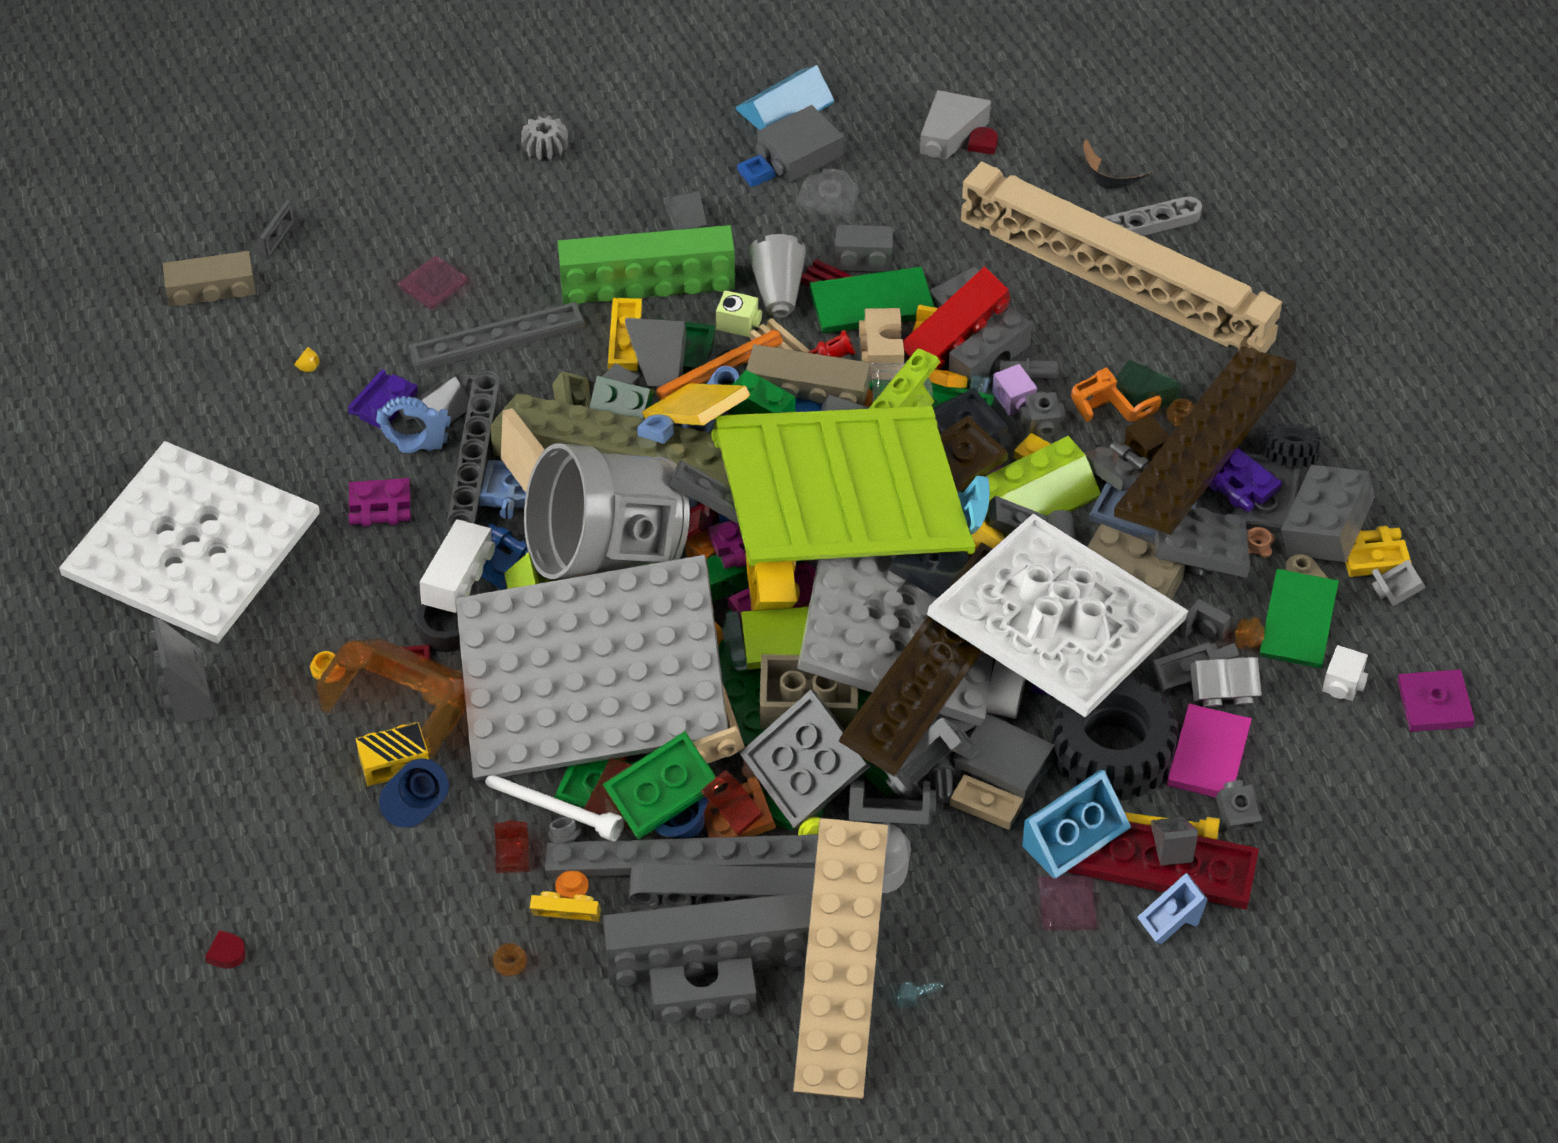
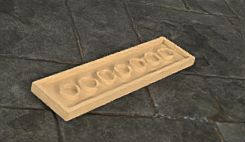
[793,818,888,1099]

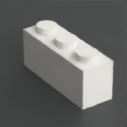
[420,519,495,613]

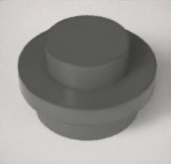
[548,817,581,843]

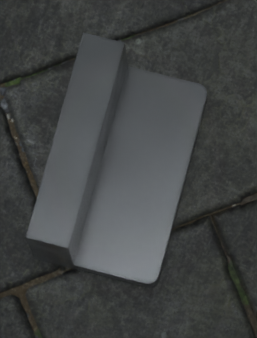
[399,376,469,431]

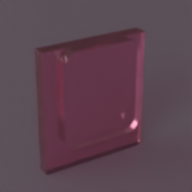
[398,255,468,310]
[1038,876,1096,930]

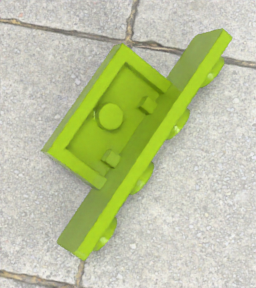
[868,349,940,409]

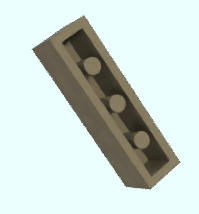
[746,344,871,406]

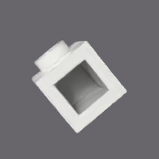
[1322,645,1368,701]

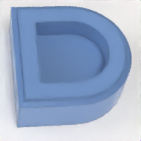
[637,414,674,444]

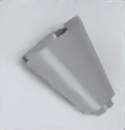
[748,234,806,318]

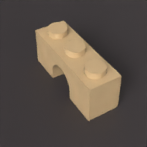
[859,308,904,380]

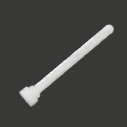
[485,776,625,842]

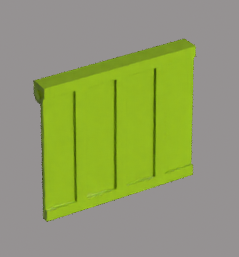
[712,406,976,566]

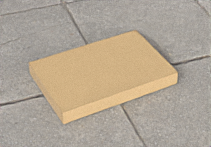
[501,408,545,492]

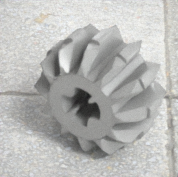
[521,115,568,161]

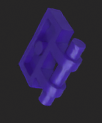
[1209,448,1282,513]

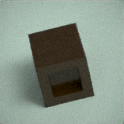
[1124,415,1170,461]

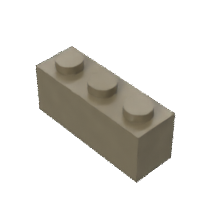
[163,251,256,307]

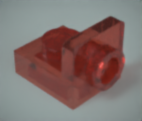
[494,820,529,873]

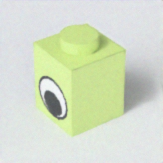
[716,291,762,337]

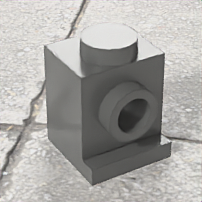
[1216,780,1262,833]

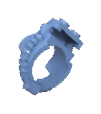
[376,396,451,453]

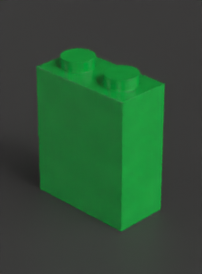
[729,370,795,415]

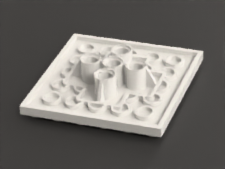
[59,441,320,644]
[927,514,1188,717]

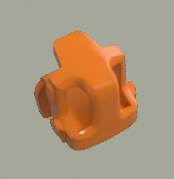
[1071,367,1162,422]

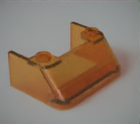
[316,638,466,758]

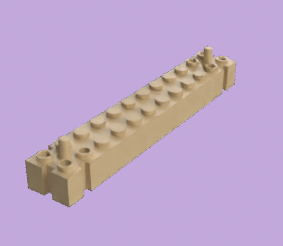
[961,161,1282,353]

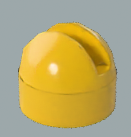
[294,347,320,373]

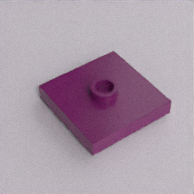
[1397,669,1475,732]

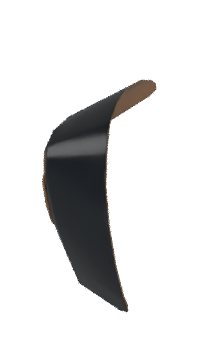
[1084,139,1154,189]

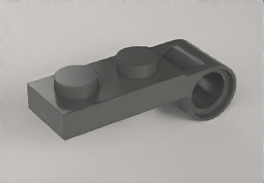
[989,496,1076,540]

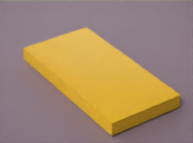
[642,383,750,426]

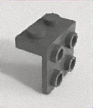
[835,225,893,272]

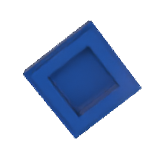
[737,155,775,187]

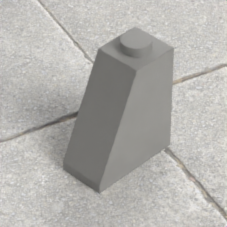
[920,90,991,159]

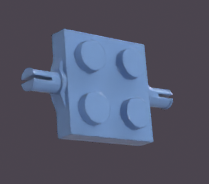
[479,460,526,519]

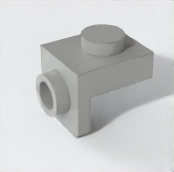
[1372,559,1426,606]

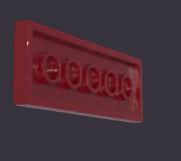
[1066,821,1259,910]

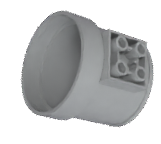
[524,443,690,580]

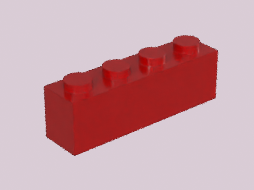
[903,266,1010,370]

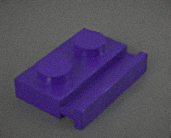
[348,369,418,429]

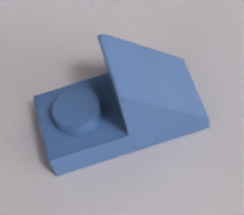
[1138,873,1207,944]

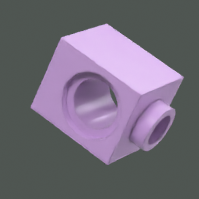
[992,364,1037,416]

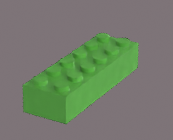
[558,225,735,305]

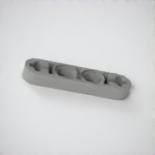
[1103,197,1202,236]

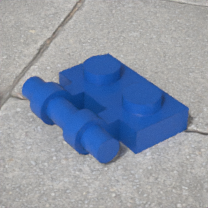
[481,524,528,590]

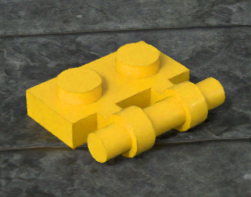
[1345,526,1412,577]

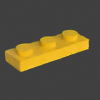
[608,298,642,371]

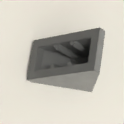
[1151,817,1198,866]

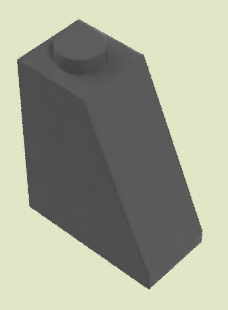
[625,318,687,397]

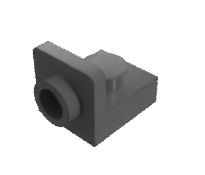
[1180,599,1231,642]

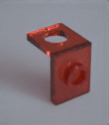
[701,770,763,836]

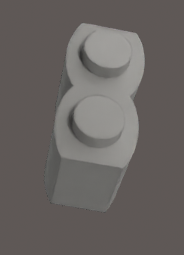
[1190,657,1262,707]

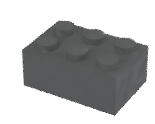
[1281,465,1375,562]

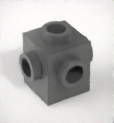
[1020,392,1065,437]

